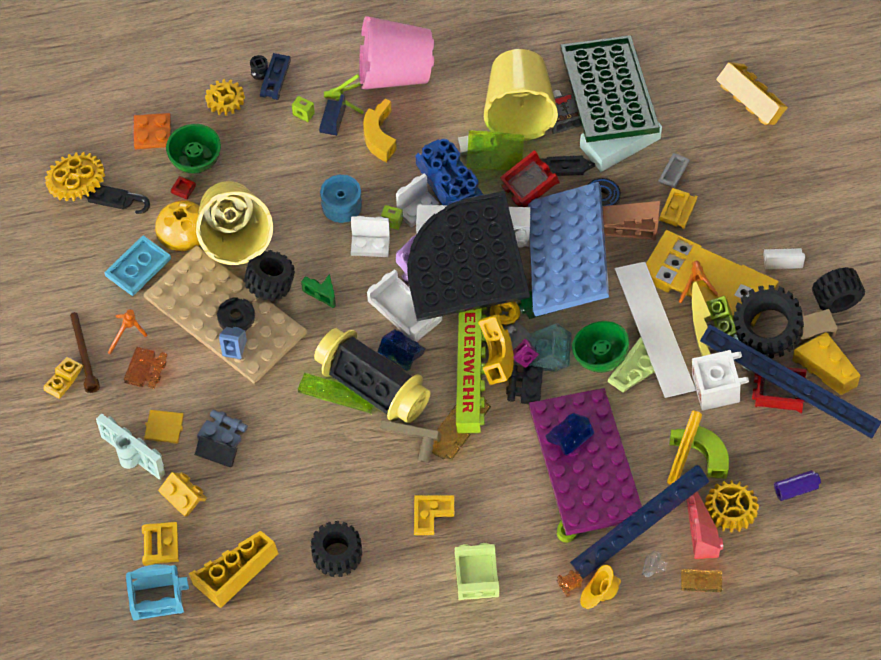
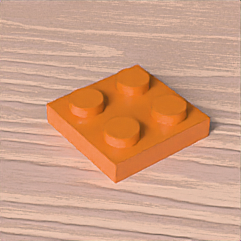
[134,113,171,149]

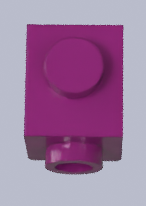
[513,338,539,368]

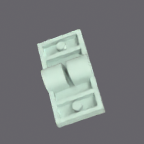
[96,413,165,480]

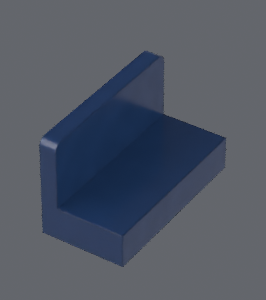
[319,94,346,136]

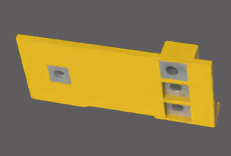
[646,230,779,326]

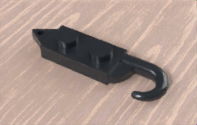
[523,155,596,179]
[83,185,150,214]

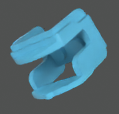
[126,564,189,621]

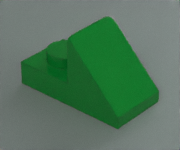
[301,274,336,308]

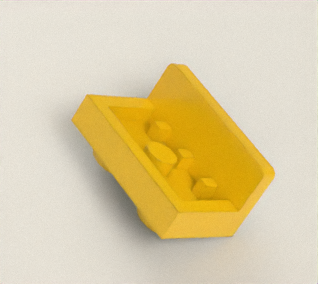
[158,472,207,516]

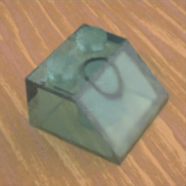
[527,323,572,372]

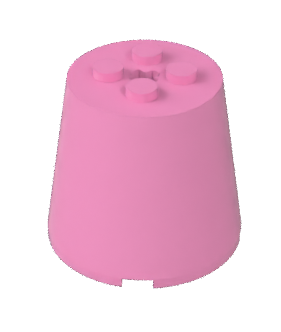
[359,16,434,89]

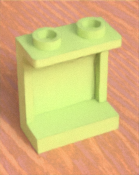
[455,543,499,600]

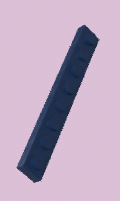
[570,465,710,580]

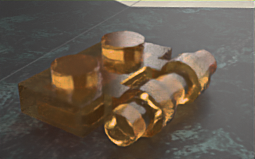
[124,347,167,389]

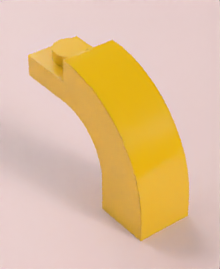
[363,99,397,163]
[479,314,514,385]

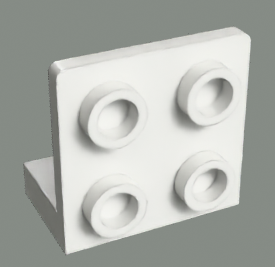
[396,173,440,228]
[351,216,390,257]

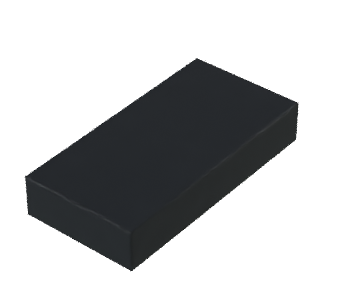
[194,435,238,467]

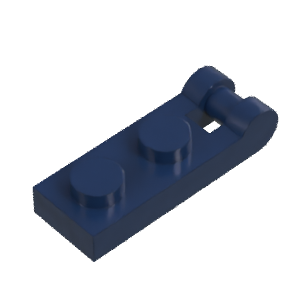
[260,53,291,100]

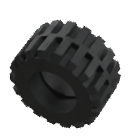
[244,250,295,301]
[812,267,865,313]
[311,521,362,577]

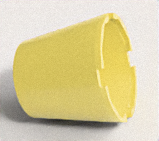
[484,49,558,141]
[196,181,273,265]

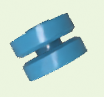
[320,174,362,223]

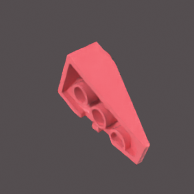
[686,492,723,559]

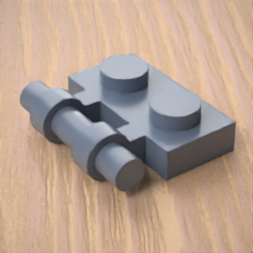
[197,409,248,447]

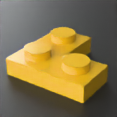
[414,495,454,535]

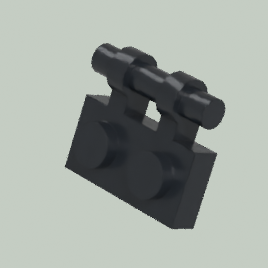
[506,364,543,404]

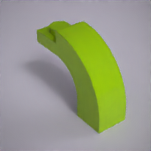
[669,426,729,479]

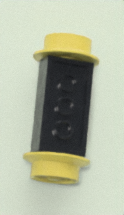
[315,328,431,424]

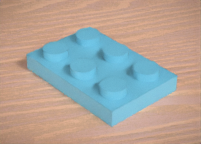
[104,235,171,296]

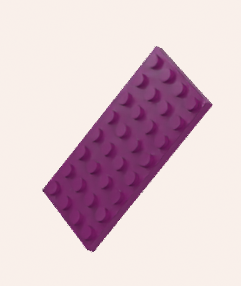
[529,388,642,536]

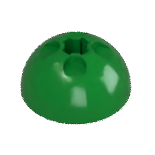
[166,124,221,174]
[572,321,629,373]

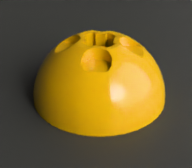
[155,200,200,251]

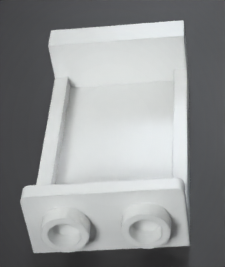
[367,269,442,343]

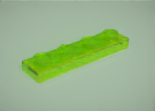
[298,373,374,414]

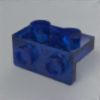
[378,329,426,371]
[546,413,594,456]

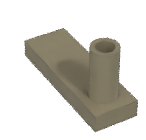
[380,420,442,463]

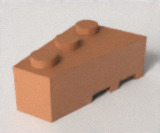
[603,201,660,240]

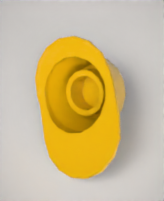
[580,565,621,609]

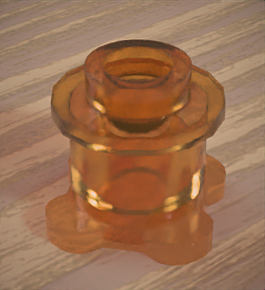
[557,570,583,597]

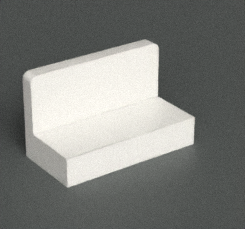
[763,248,805,269]

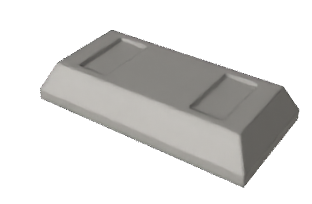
[658,153,690,188]

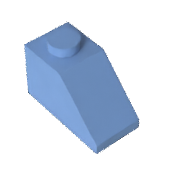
[219,327,247,359]

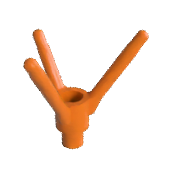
[679,261,718,303]
[108,309,147,354]

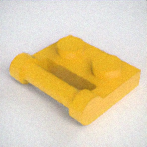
[142,522,179,566]

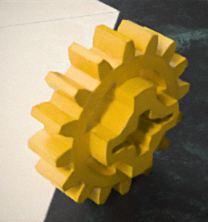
[205,79,245,116]

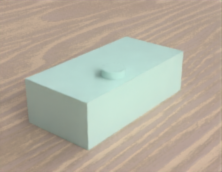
[580,122,662,172]

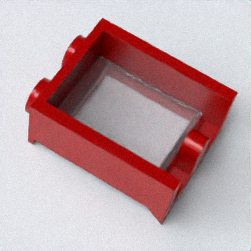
[500,150,560,207]
[752,367,807,414]

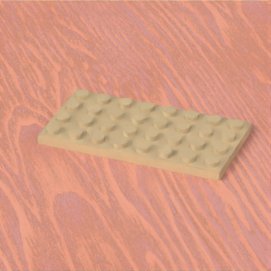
[144,246,307,384]

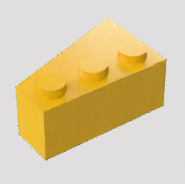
[792,332,861,395]

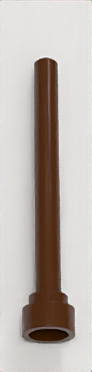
[70,312,100,393]

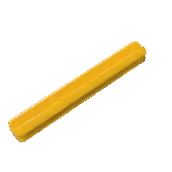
[667,410,702,485]

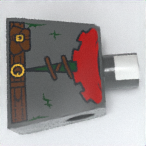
[552,90,582,134]

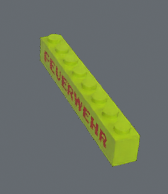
[456,307,487,433]

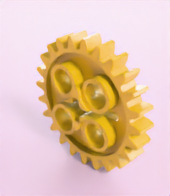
[45,152,105,201]

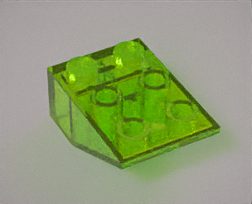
[467,130,524,171]

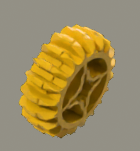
[704,480,759,533]

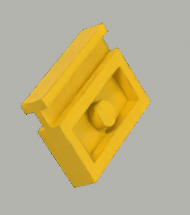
[659,188,698,229]

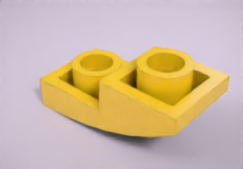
[44,357,83,399]

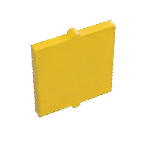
[144,410,184,443]

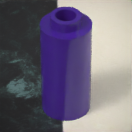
[774,470,821,501]

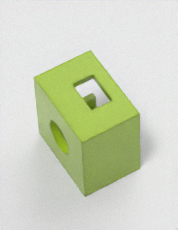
[292,96,315,122]
[381,205,403,230]

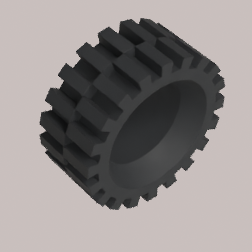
[734,285,804,359]

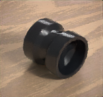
[250,55,268,80]

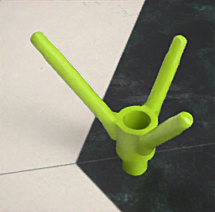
[324,74,364,114]

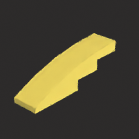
[692,282,711,356]

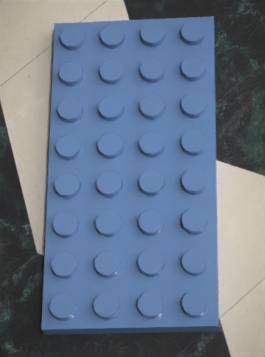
[528,182,609,316]

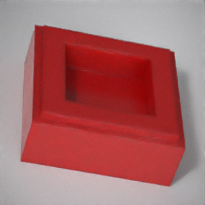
[171,176,196,200]

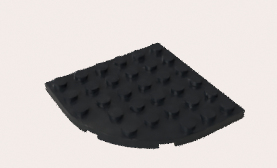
[407,191,530,321]

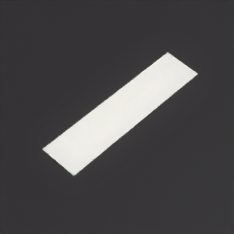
[615,262,696,398]

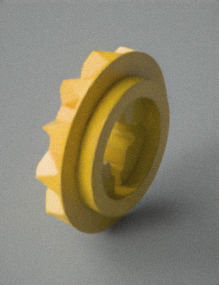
[490,301,520,326]

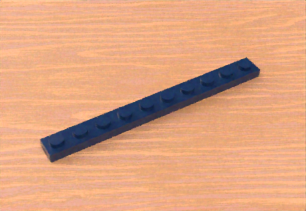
[700,324,881,439]

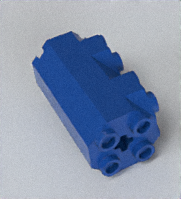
[415,139,483,206]

